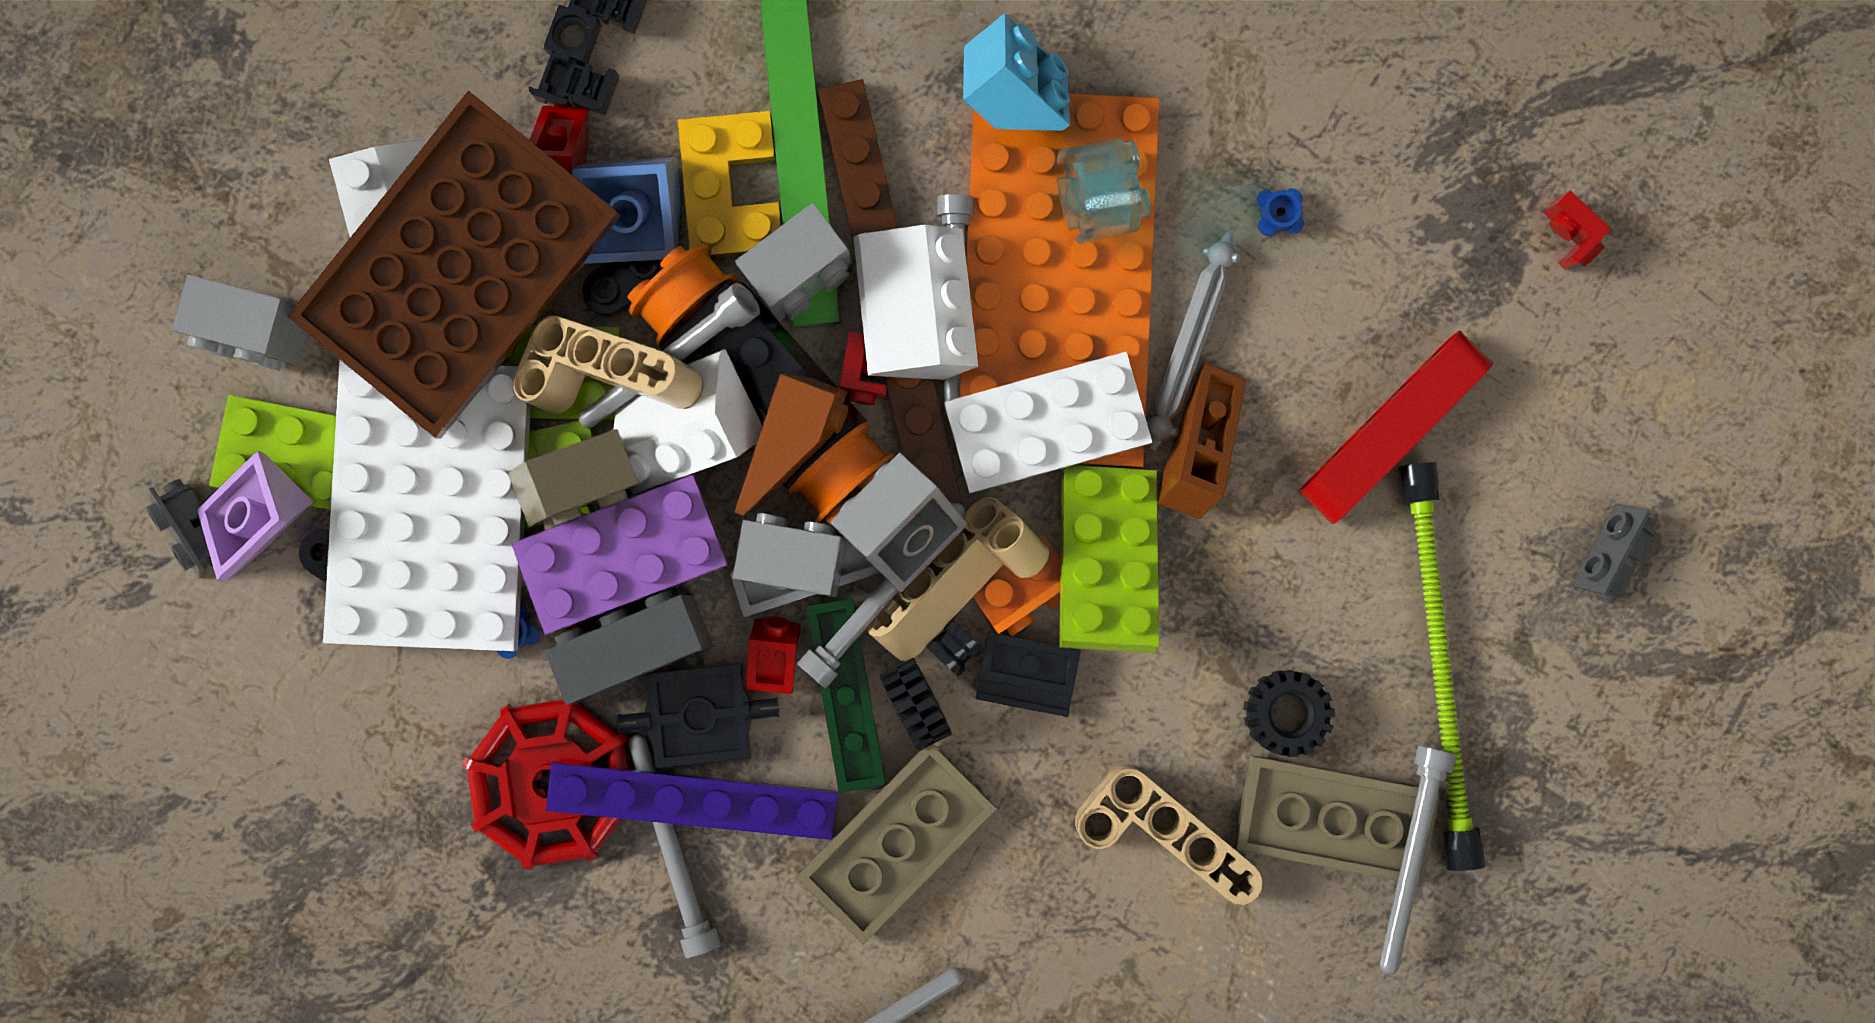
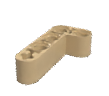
[513,316,703,414]
[867,497,1049,661]
[1075,765,1263,905]

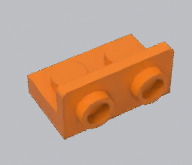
[973,534,1060,636]

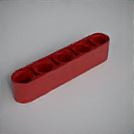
[1299,330,1494,525]

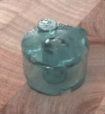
[1057,137,1151,244]

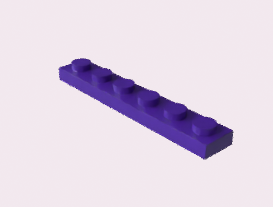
[546,761,837,840]

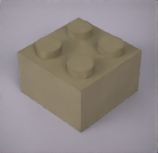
[508,429,639,530]

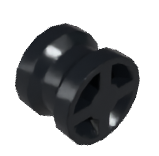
[926,619,984,677]

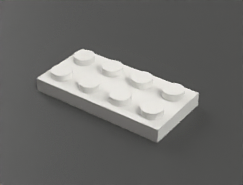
[944,351,1152,494]

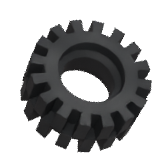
[880,658,953,751]
[1243,670,1335,757]

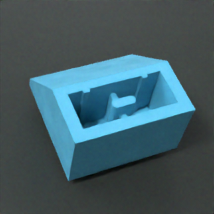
[963,13,1070,131]

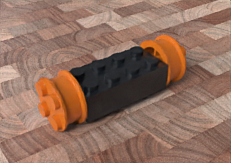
[627,244,896,526]

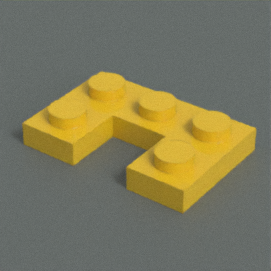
[678,111,782,258]

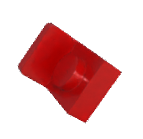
[1543,190,1611,270]
[839,331,887,405]
[745,616,801,694]

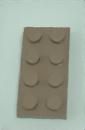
[796,744,997,945]
[1233,755,1440,886]

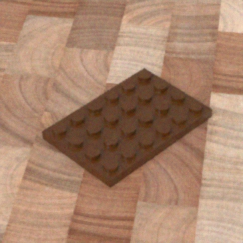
[287,90,621,439]

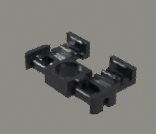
[529,0,647,115]

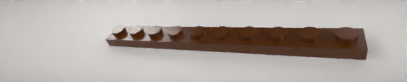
[818,79,962,505]

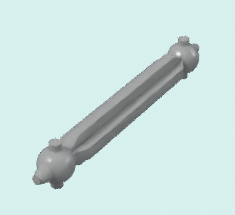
[1146,232,1241,452]

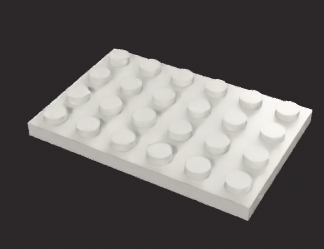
[323,360,531,651]

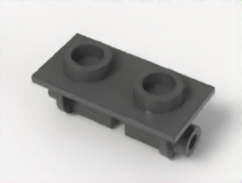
[146,479,213,579]
[1572,504,1656,605]

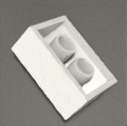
[853,225,978,380]
[614,349,763,495]

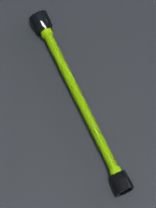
[1398,462,1485,871]

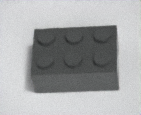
[544,590,714,705]

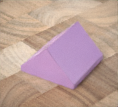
[197,451,314,582]

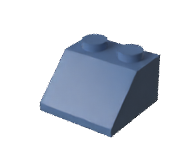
[572,157,682,264]

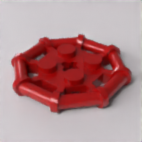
[462,699,628,870]

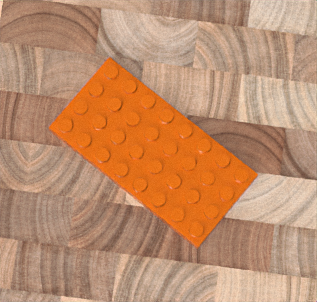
[956,93,1160,468]

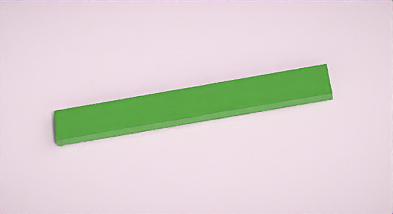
[760,0,841,329]

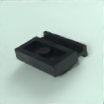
[975,632,1081,717]

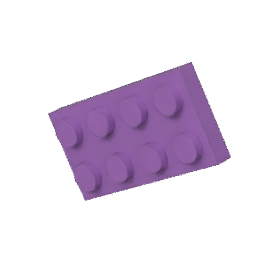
[511,474,729,635]

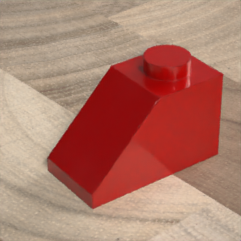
[529,106,589,174]

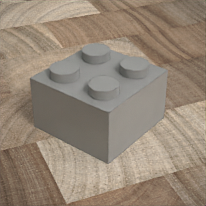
[735,203,853,322]
[172,274,307,371]
[830,452,968,592]
[733,513,847,597]

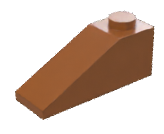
[1157,363,1246,520]
[735,371,848,516]

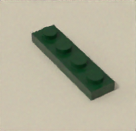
[806,598,886,793]

